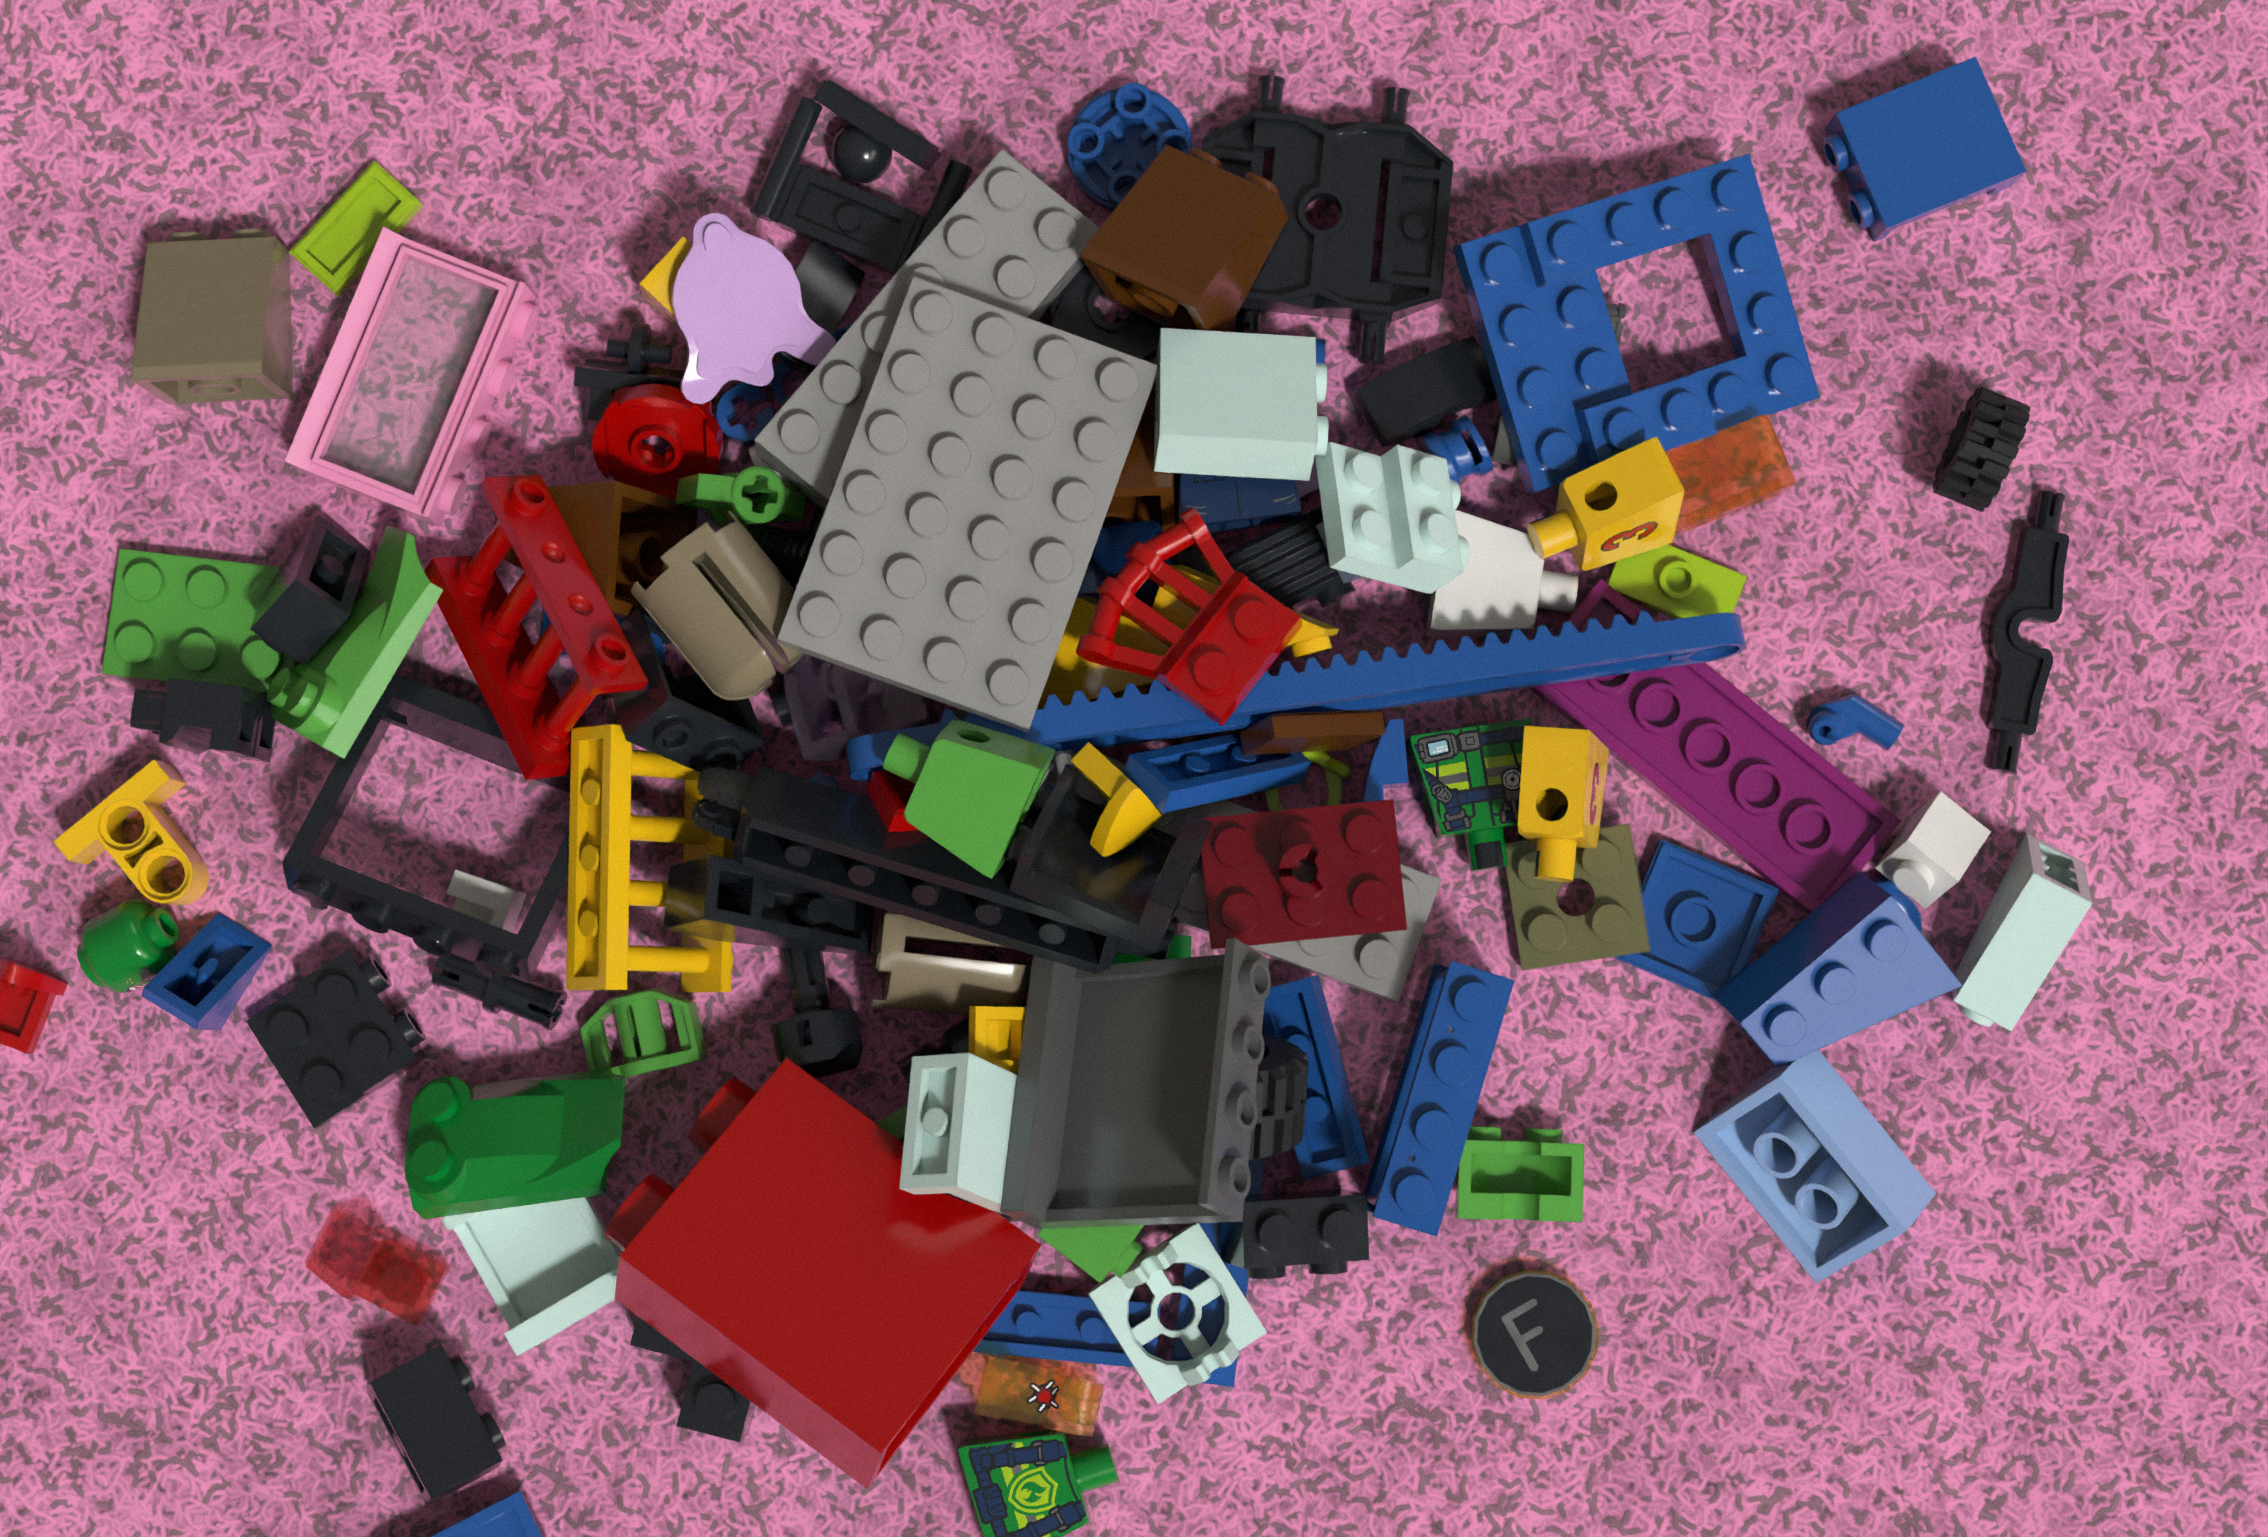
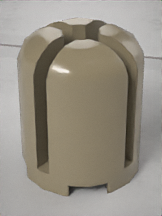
[630,511,807,701]
[869,912,1032,1016]

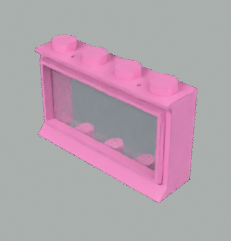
[285,227,539,527]

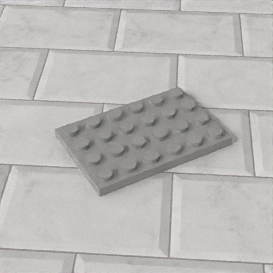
[777,276,1159,733]

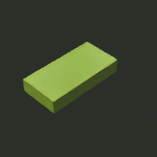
[289,161,423,297]

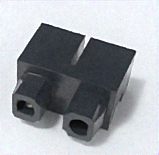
[130,678,276,762]

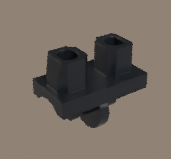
[573,323,684,421]

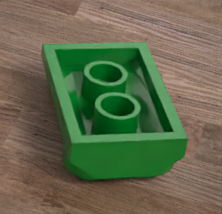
[404,1069,626,1219]

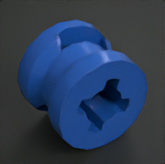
[1418,414,1493,486]

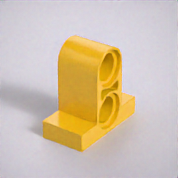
[53,759,209,906]

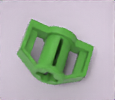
[675,466,806,528]
[580,988,708,1078]

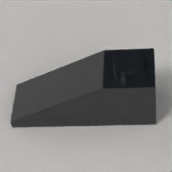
[663,854,874,955]

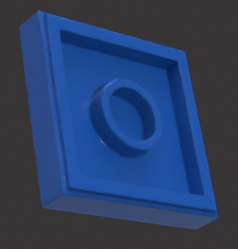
[1612,839,1779,1002]

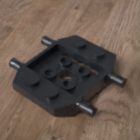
[1202,75,1454,365]

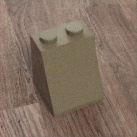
[132,229,294,404]

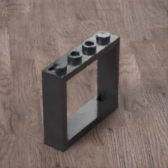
[282,673,570,984]

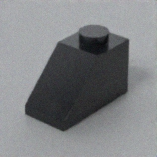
[250,515,370,666]

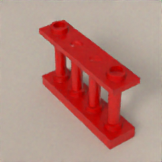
[424,475,648,780]

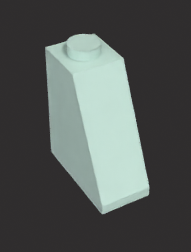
[1952,832,2092,1031]

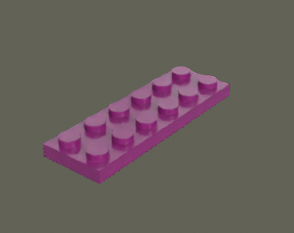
[1529,579,1901,914]

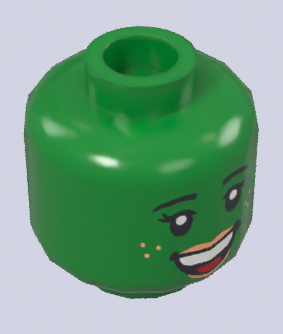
[77,898,180,993]

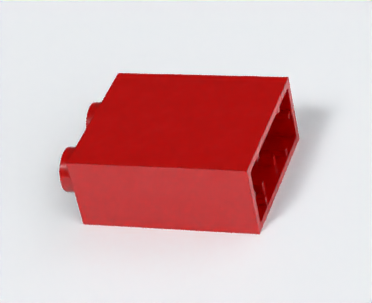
[605,1057,1041,1489]

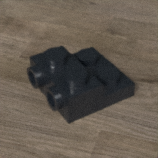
[246,950,427,1129]

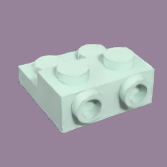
[1315,442,1469,594]

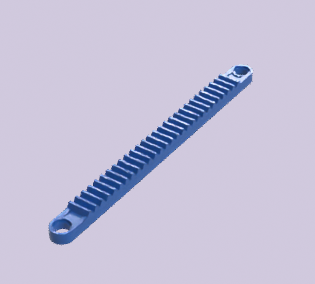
[845,611,1746,781]

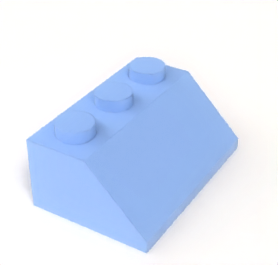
[1693,1050,1936,1283]

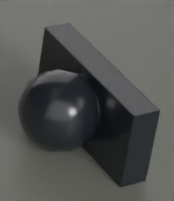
[813,79,941,183]

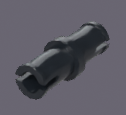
[432,953,567,1030]

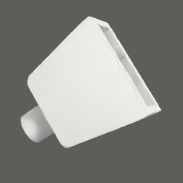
[1425,510,1578,637]

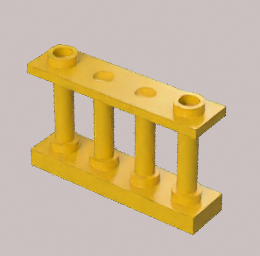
[566,724,737,993]

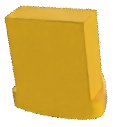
[1070,742,1162,857]

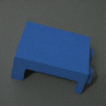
[1822,57,2026,242]

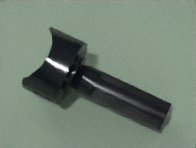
[772,948,863,1078]

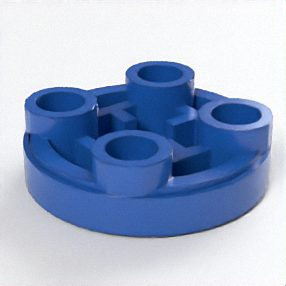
[1067,83,1193,212]

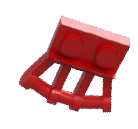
[1075,507,1302,726]

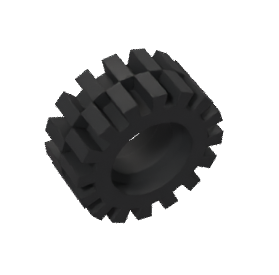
[1932,386,2030,512]

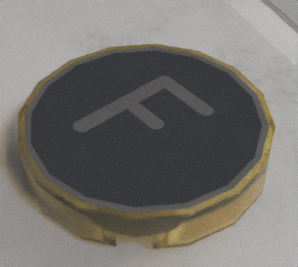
[1469,1269,1599,1399]

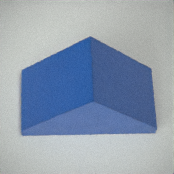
[141,912,272,1030]

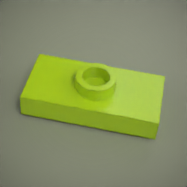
[1606,545,1747,619]

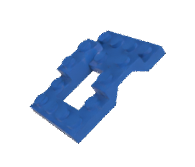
[1452,154,1820,493]

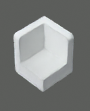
[446,870,527,933]

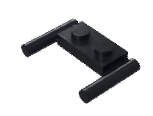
[750,96,973,276]

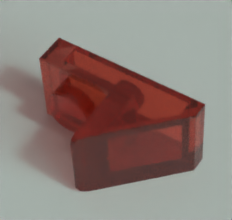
[306,1209,451,1326]

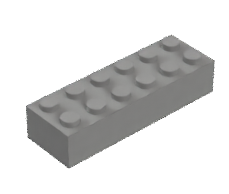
[755,149,1099,511]

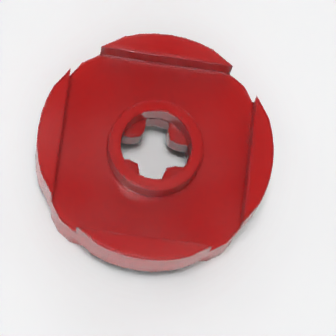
[592,384,723,500]

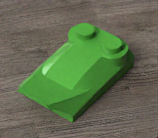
[267,525,443,759]

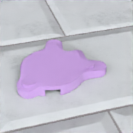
[671,213,836,404]

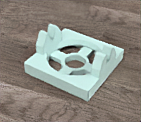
[1086,1223,1267,1404]

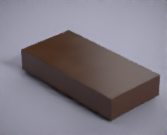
[1240,710,1386,755]

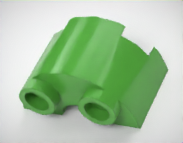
[1455,1126,1584,1222]

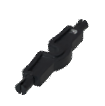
[1986,491,2069,775]

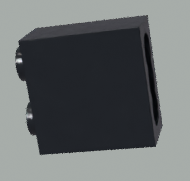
[610,608,765,773]

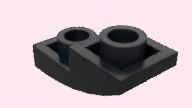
[774,238,866,376]
[1353,336,1497,448]

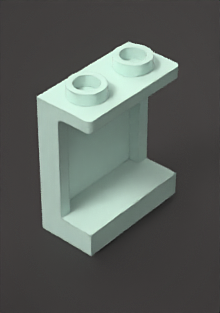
[899,1053,1019,1222]
[441,1197,621,1356]

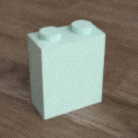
[1154,328,1329,481]

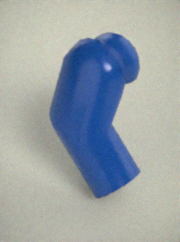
[1807,694,1904,751]

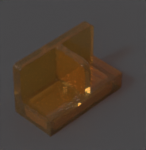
[1666,414,1796,537]

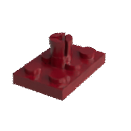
[1201,799,1407,950]

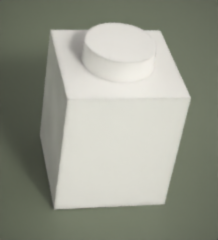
[1875,791,1991,909]

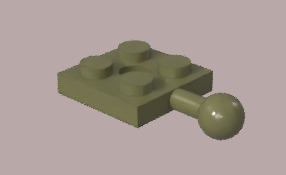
[1505,804,1652,971]

